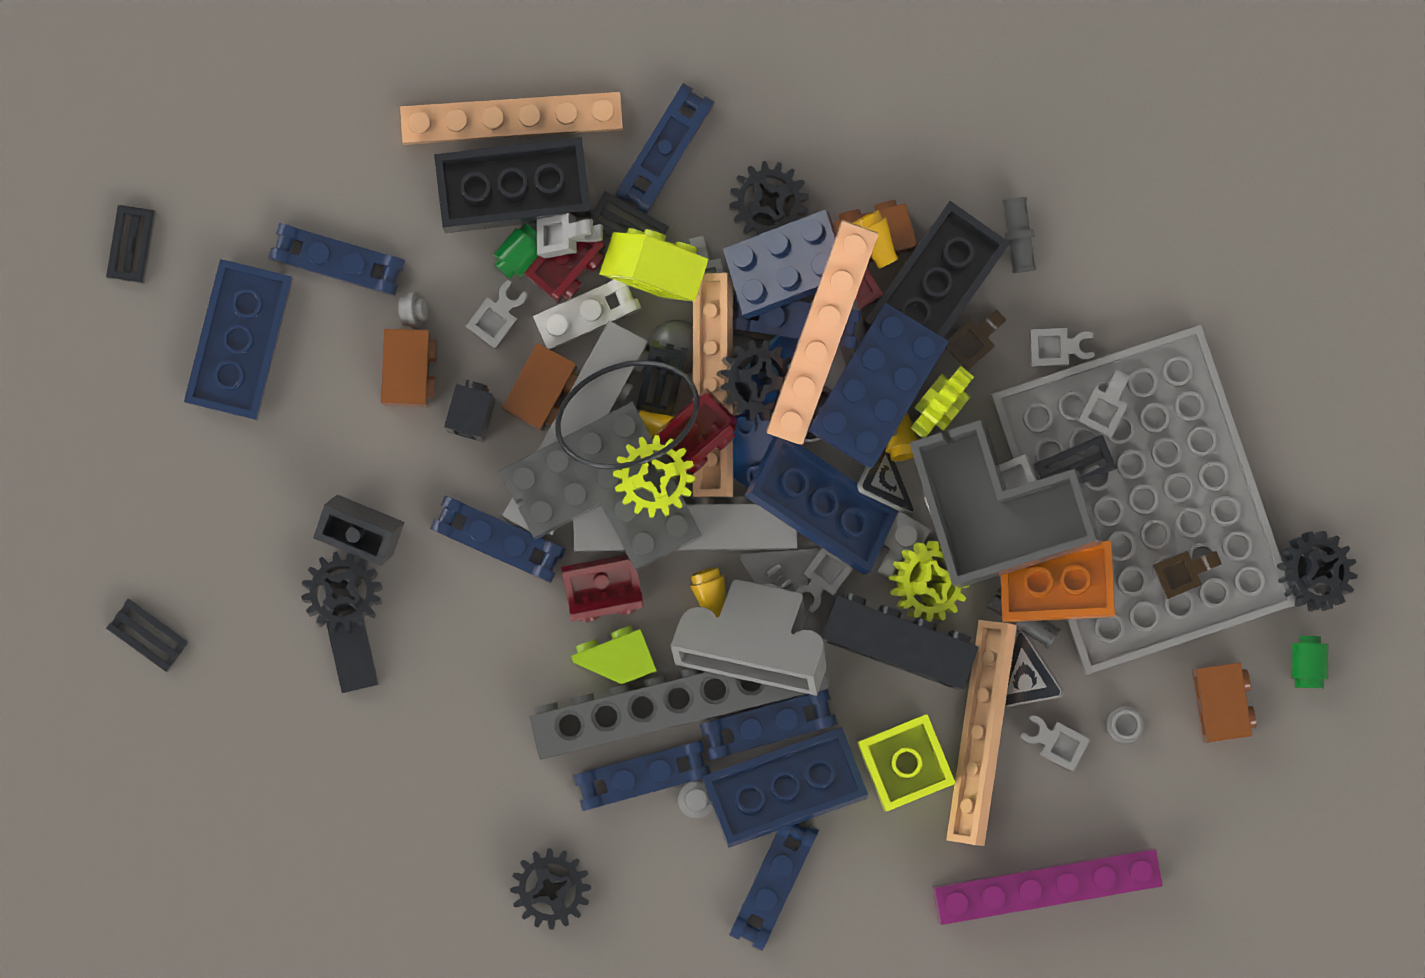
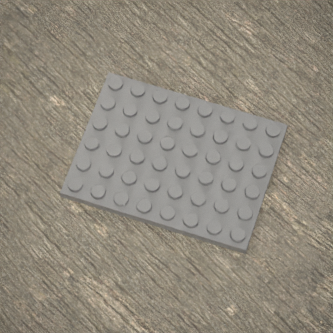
[990,325,1295,675]

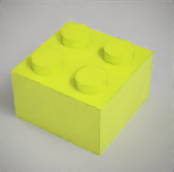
[599,228,709,301]
[856,714,956,812]

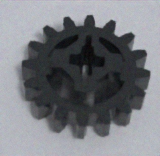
[729,161,809,236]
[716,340,792,421]
[1277,531,1358,612]
[301,552,383,633]
[510,848,591,930]

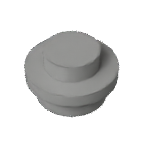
[399,292,428,329]
[1106,706,1144,743]
[678,781,713,819]

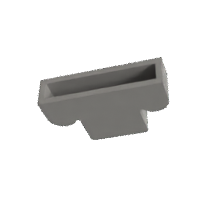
[671,580,827,696]

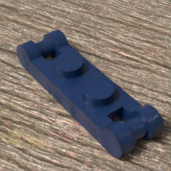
[615,83,715,214]
[268,223,406,296]
[733,292,861,348]
[430,495,566,583]
[700,689,838,760]
[573,740,711,811]
[729,824,819,951]

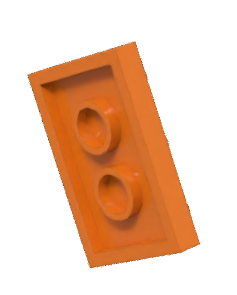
[1000,541,1115,622]

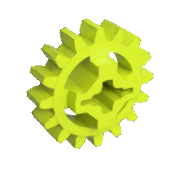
[911,366,974,438]
[613,435,695,518]
[889,541,970,622]

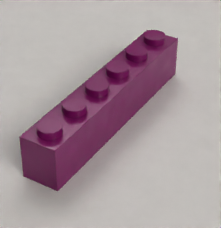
[932,848,1163,925]

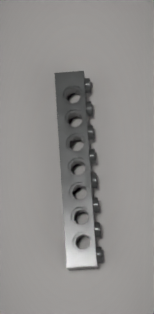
[529,668,830,760]

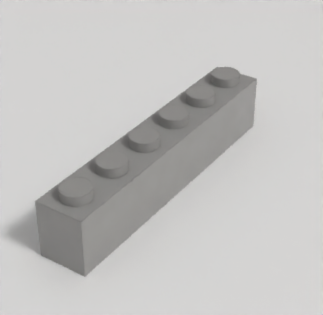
[502,321,649,539]
[573,497,797,552]

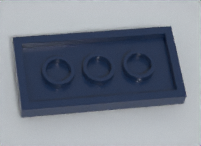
[184,259,293,421]
[808,303,949,470]
[745,436,899,575]
[702,727,869,848]

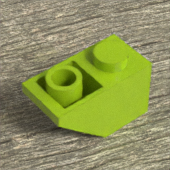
[571,625,657,685]

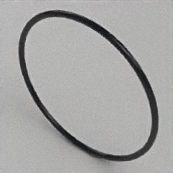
[555,360,699,469]

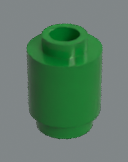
[493,223,539,279]
[1291,636,1329,689]

